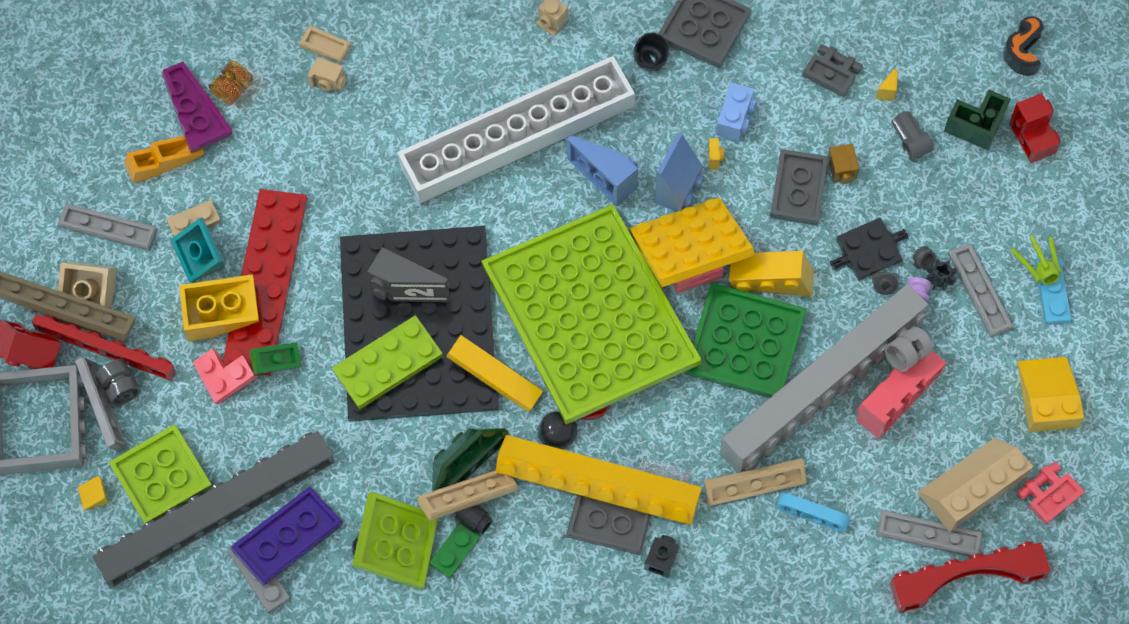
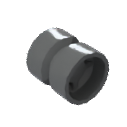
[96,359,141,406]

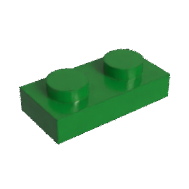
[249,342,302,375]
[429,523,480,579]

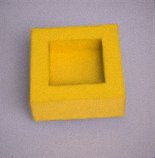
[708,138,724,170]

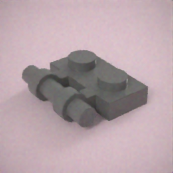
[802,44,863,97]

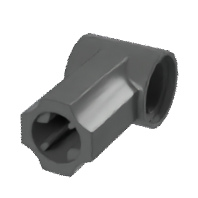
[891,111,934,160]

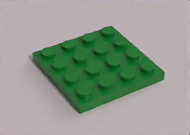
[685,283,807,398]

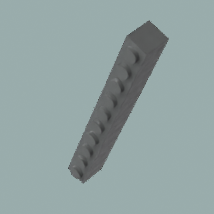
[92,431,335,589]

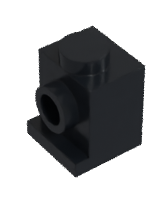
[644,535,679,578]

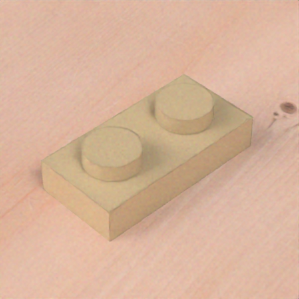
[166,200,221,236]

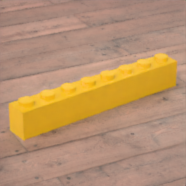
[495,435,702,525]

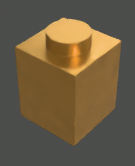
[828,143,859,184]

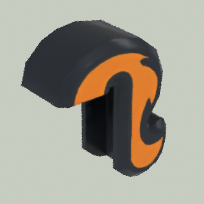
[1003,16,1044,76]

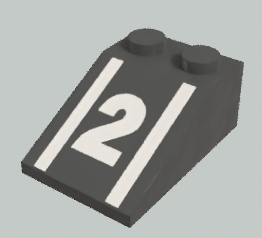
[367,247,450,302]

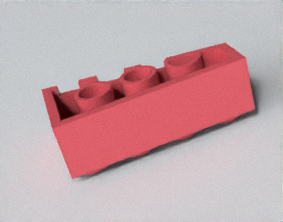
[856,351,947,439]

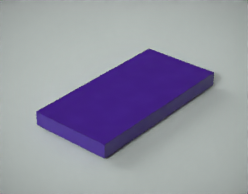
[231,487,343,586]

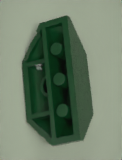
[432,428,509,492]

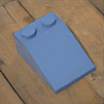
[655,133,704,212]
[567,135,638,206]

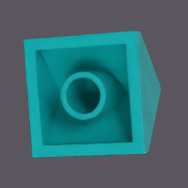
[170,217,225,283]

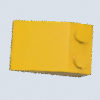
[179,275,259,341]
[1017,357,1084,432]

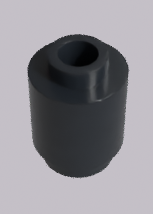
[454,504,493,535]

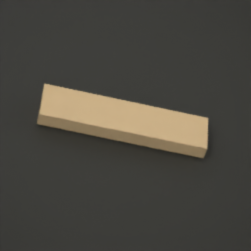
[704,458,807,506]
[417,470,518,521]

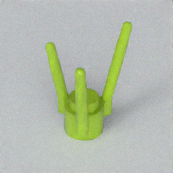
[1011,235,1062,285]

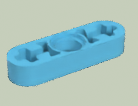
[776,493,850,532]

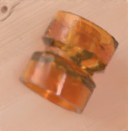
[209,60,253,105]

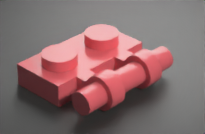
[1017,462,1085,525]

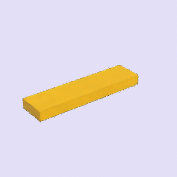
[446,335,543,413]

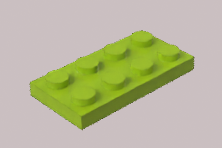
[332,315,443,410]

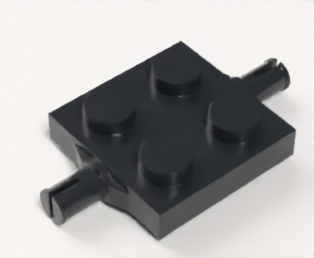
[830,217,908,281]

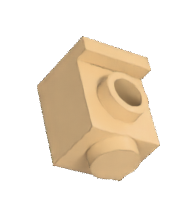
[536,0,568,36]
[307,57,347,92]

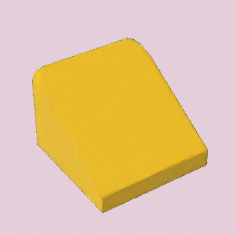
[876,69,898,101]
[78,476,109,511]

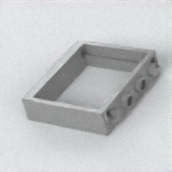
[0,365,88,475]

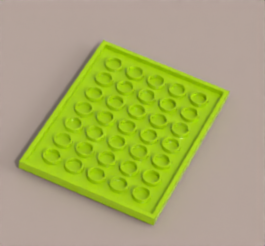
[481,204,701,425]

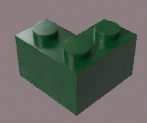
[944,90,1011,150]

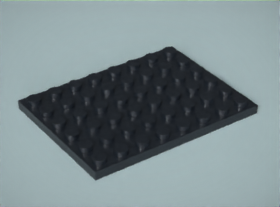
[340,226,498,422]

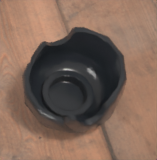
[633,32,670,71]
[537,411,577,449]

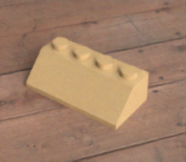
[918,438,1033,532]

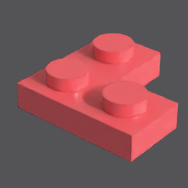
[193,349,258,404]

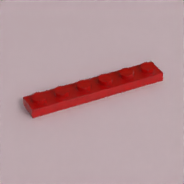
[32,314,176,381]

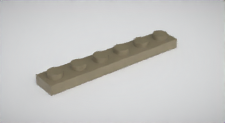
[0,271,136,341]

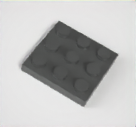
[658,0,752,68]

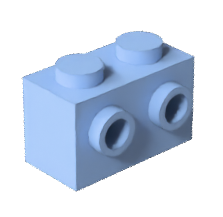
[716,83,756,142]

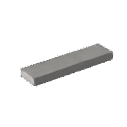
[57,203,157,251]
[948,243,1013,338]
[75,357,127,452]
[876,510,983,557]

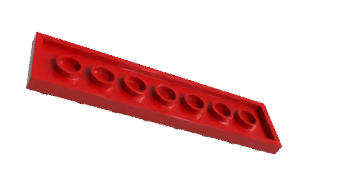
[222,189,308,376]

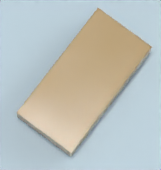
[299,25,352,64]

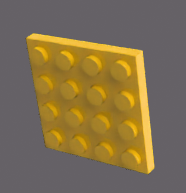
[629,197,755,287]

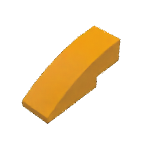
[124,136,204,183]

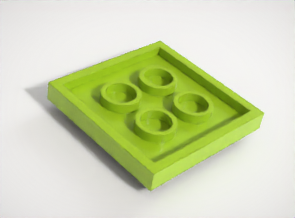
[109,424,212,524]
[352,492,438,589]

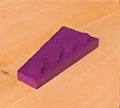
[162,61,233,153]

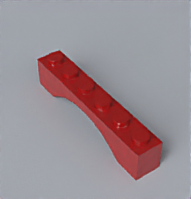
[890,541,1051,613]

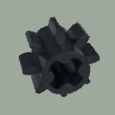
[926,259,957,291]

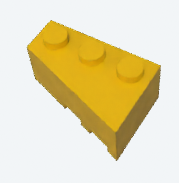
[729,251,814,297]

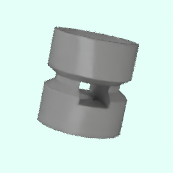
[885,327,933,372]

